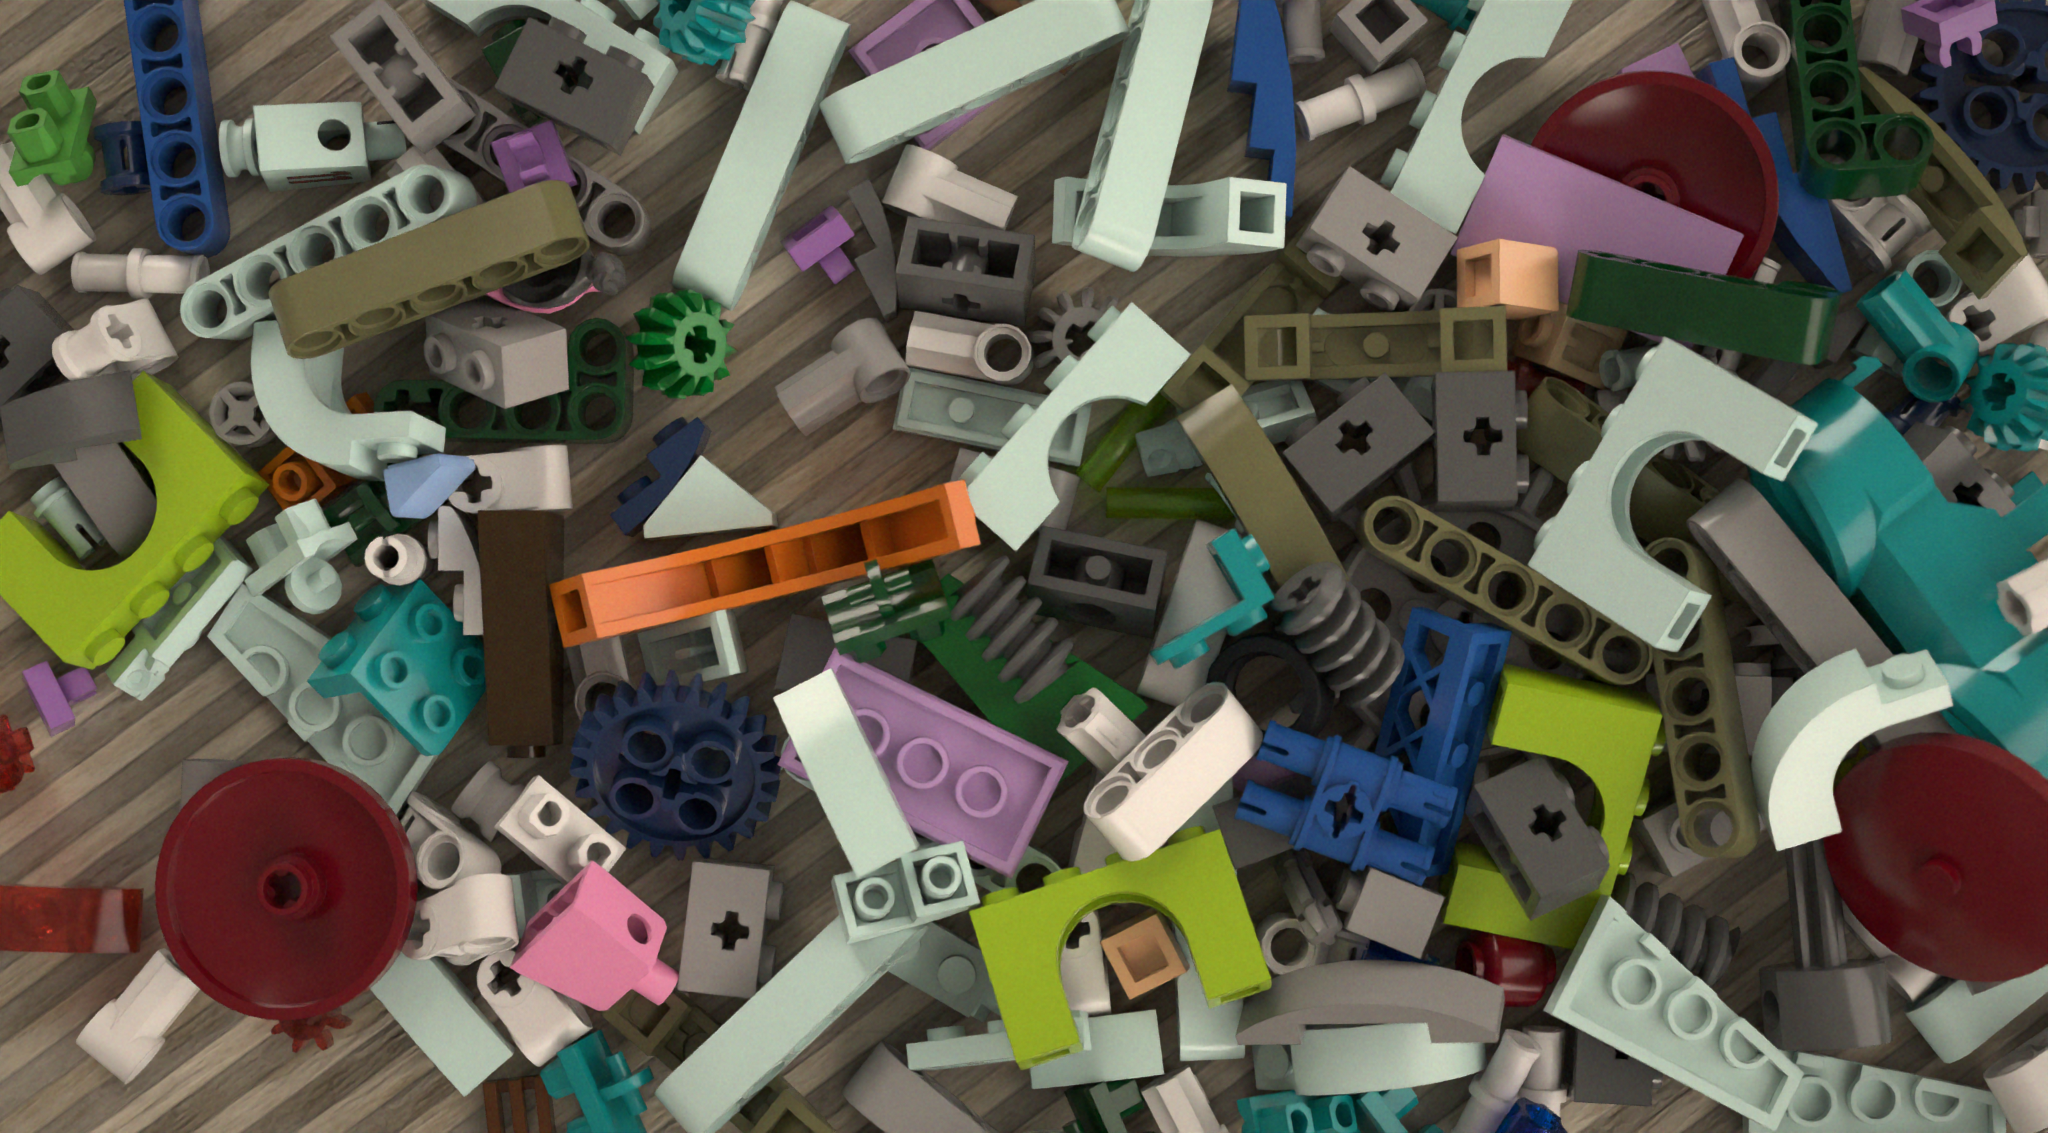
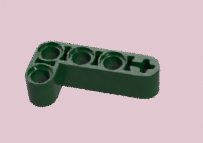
[1779,0,1934,200]
[1566,250,1842,365]
[374,318,634,444]

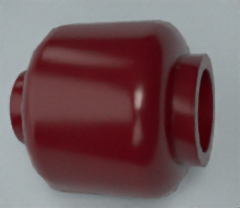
[1455,929,1556,1008]

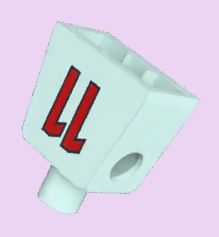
[253,102,407,192]

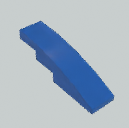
[1227,0,1296,226]
[1695,57,1853,295]

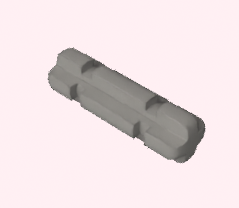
[1272,847,1343,946]

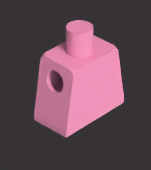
[510,861,679,1011]

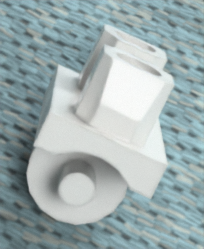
[494,775,626,886]

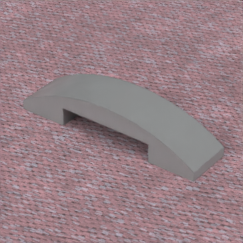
[1236,960,1505,1045]

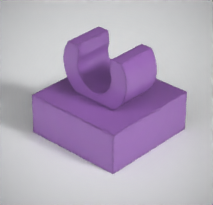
[1901,0,1998,68]
[491,120,578,193]
[780,205,855,284]
[22,660,97,737]

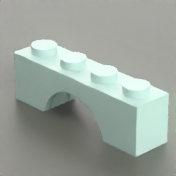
[421,0,679,135]
[1380,0,1573,234]
[957,302,1191,551]

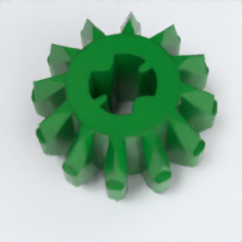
[625,290,738,399]

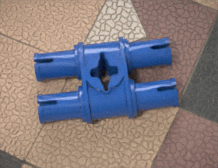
[1234,719,1458,887]

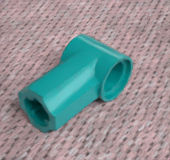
[1856,269,1980,403]

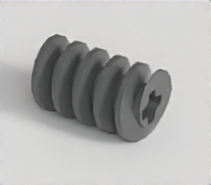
[949,555,1080,704]
[1270,562,1405,709]
[1611,872,1741,988]

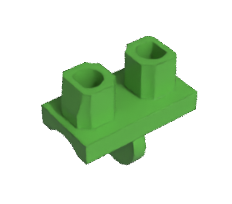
[7,70,97,187]

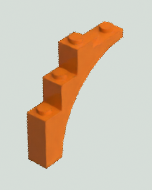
[549,479,981,648]

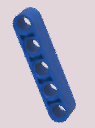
[124,0,231,258]

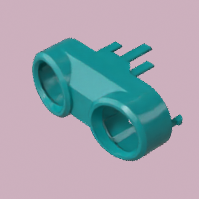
[1746,356,2048,780]

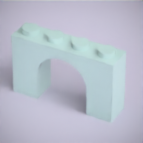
[1527,336,1818,652]

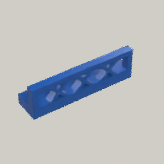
[1374,607,1512,877]

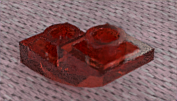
[0,884,144,953]

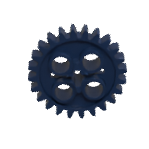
[1910,0,2048,195]
[569,670,781,861]

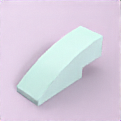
[773,668,919,879]

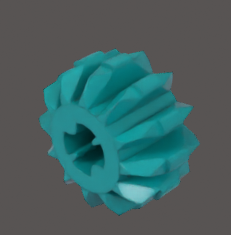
[653,0,755,66]
[1959,342,2048,452]

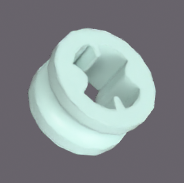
[219,118,261,178]

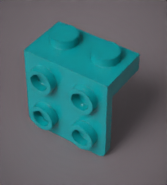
[1149,528,1275,669]
[307,579,486,756]

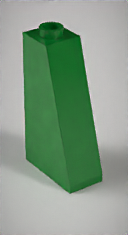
[923,573,1148,786]

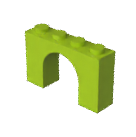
[0,371,269,670]
[1438,663,1666,950]
[969,826,1271,1071]

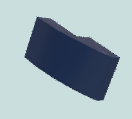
[610,417,712,537]

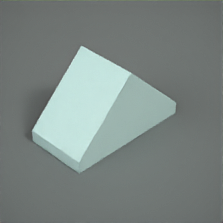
[643,455,778,541]
[637,609,749,686]

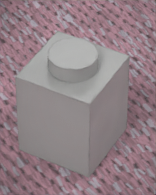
[1329,0,1428,76]

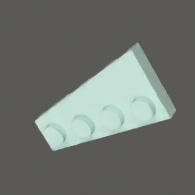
[207,583,439,818]
[1543,894,1804,1132]
[1742,1049,2006,1133]

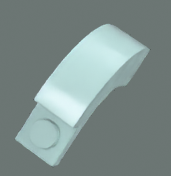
[1052,177,1287,257]
[251,320,446,481]
[1751,648,1953,852]
[1252,1023,1487,1095]

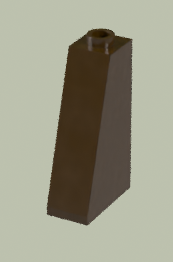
[478,510,564,758]

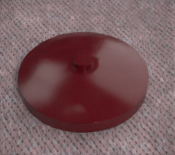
[1530,70,1779,305]
[1823,732,2048,982]
[155,757,418,1021]

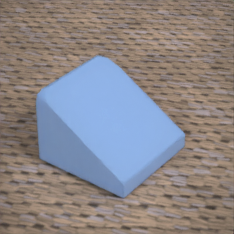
[383,453,475,519]

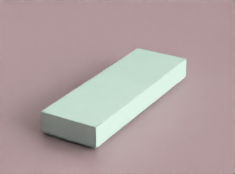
[893,367,1092,468]

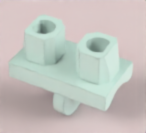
[244,499,358,614]

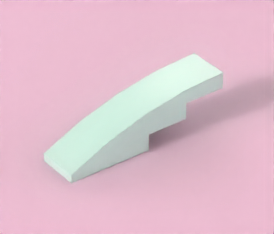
[370,951,515,1097]

